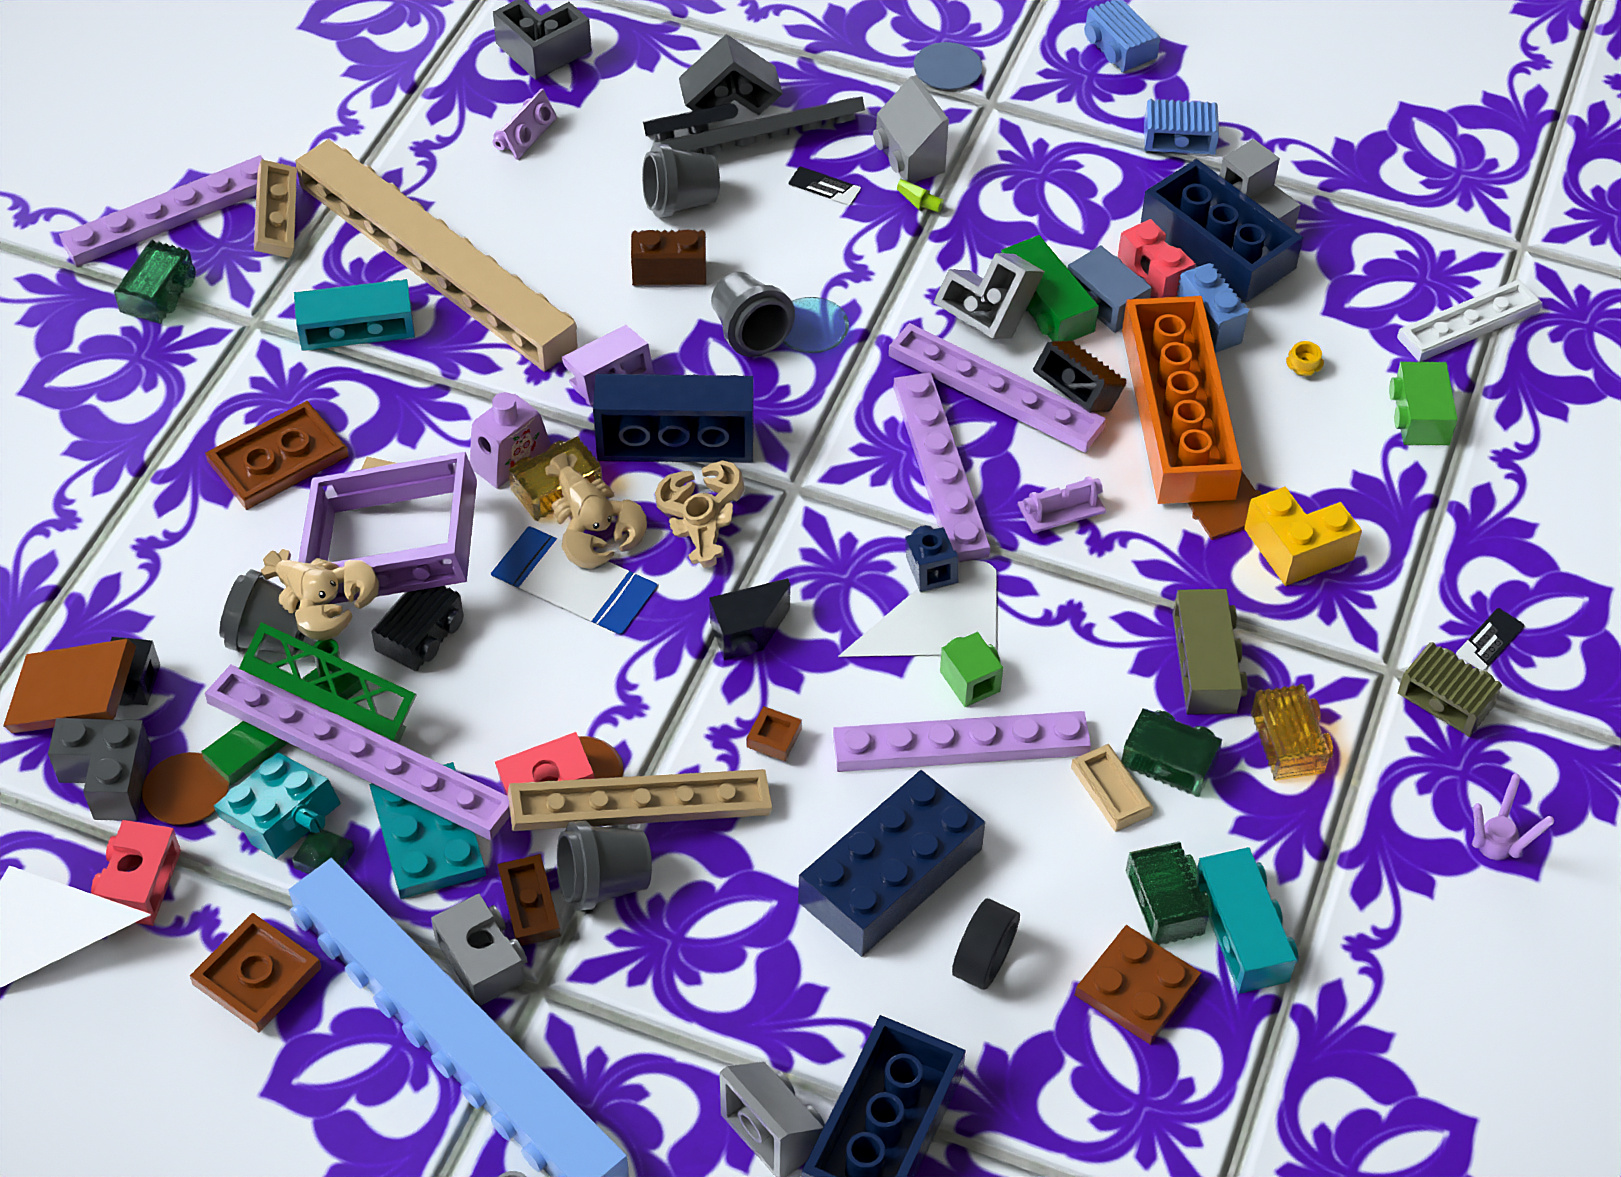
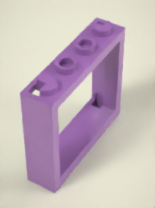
[298,452,477,604]

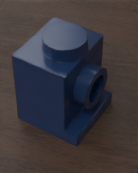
[905,525,959,592]

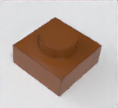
[746,706,802,761]

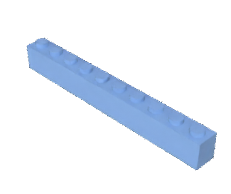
[288,858,629,1177]

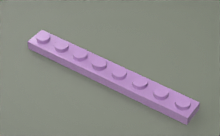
[205,664,511,840]

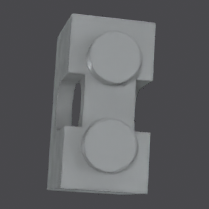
[431,893,527,1007]

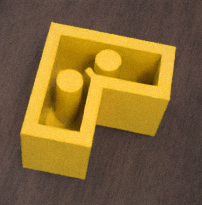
[1244,486,1362,586]

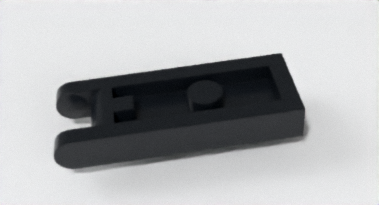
[643,103,738,141]

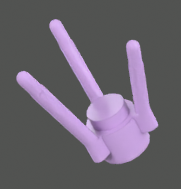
[1472,774,1554,860]

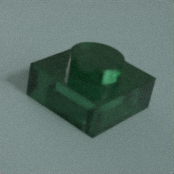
[292,827,355,874]

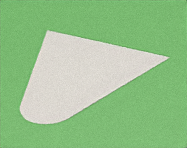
[838,560,996,657]
[0,866,151,988]

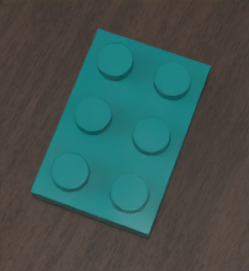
[369,762,486,899]

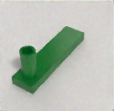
[201,638,363,786]

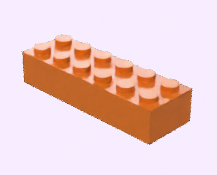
[1122,296,1242,504]

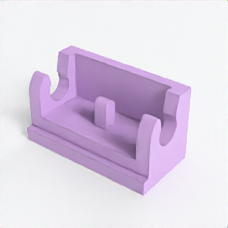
[562,325,654,406]

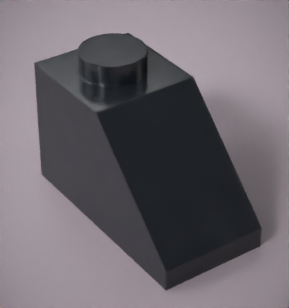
[709,578,790,660]

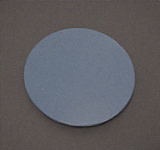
[914,42,982,90]

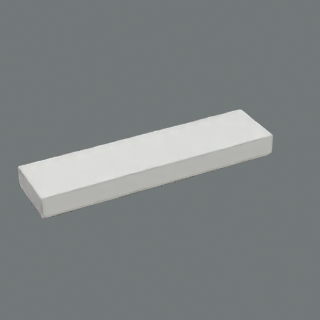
[1397,279,1542,362]

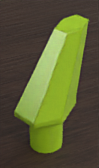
[897,179,944,213]

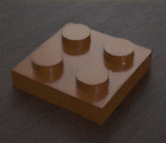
[190,912,321,1033]
[1075,925,1202,1045]

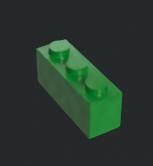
[1001,235,1099,341]

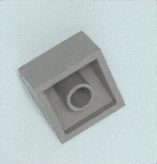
[873,75,949,183]
[720,1061,825,1177]

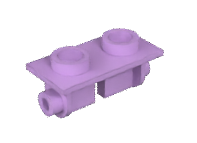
[492,89,557,160]
[1017,476,1106,533]

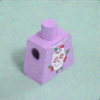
[470,392,551,489]

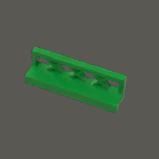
[238,622,417,742]

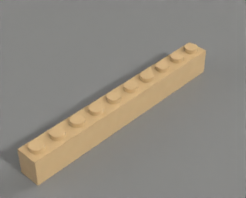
[295,139,578,372]

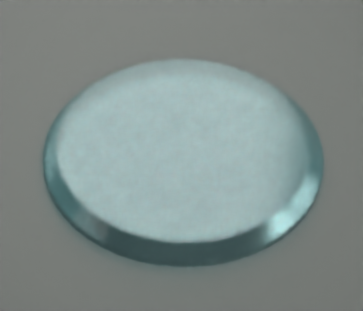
[783,297,849,353]

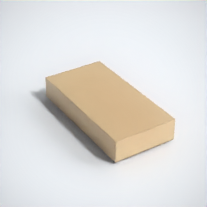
[1071,744,1154,832]

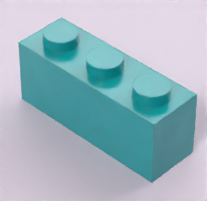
[294,279,415,351]
[1194,847,1299,994]

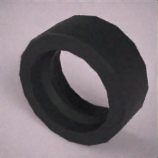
[952,898,1020,990]

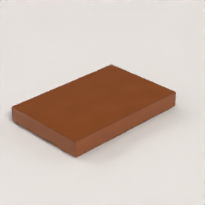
[205,401,349,510]
[3,639,136,733]

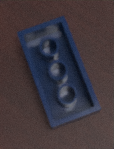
[1140,158,1303,303]
[593,374,754,463]
[798,770,985,957]
[802,1015,966,1177]

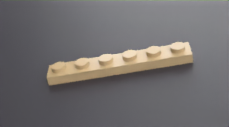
[507,769,772,831]

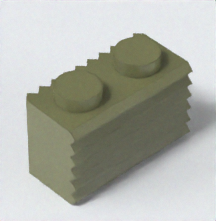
[1397,642,1502,737]

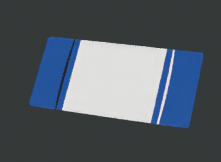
[491,526,657,635]

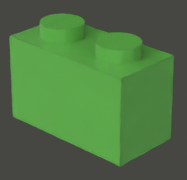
[1389,362,1458,445]

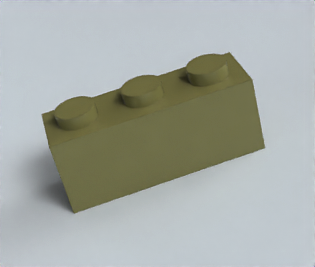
[1172,589,1248,715]

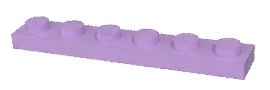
[59,155,264,267]
[889,323,1106,453]
[893,372,990,562]
[833,711,1091,772]

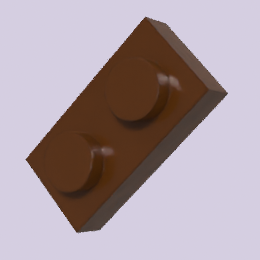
[497,854,561,946]

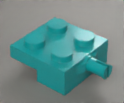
[213,752,341,859]

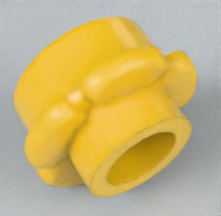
[1286,341,1324,376]

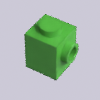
[940,632,1003,707]

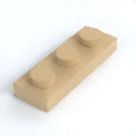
[254,159,297,258]

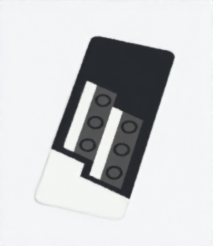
[788,167,861,205]
[1456,608,1524,670]

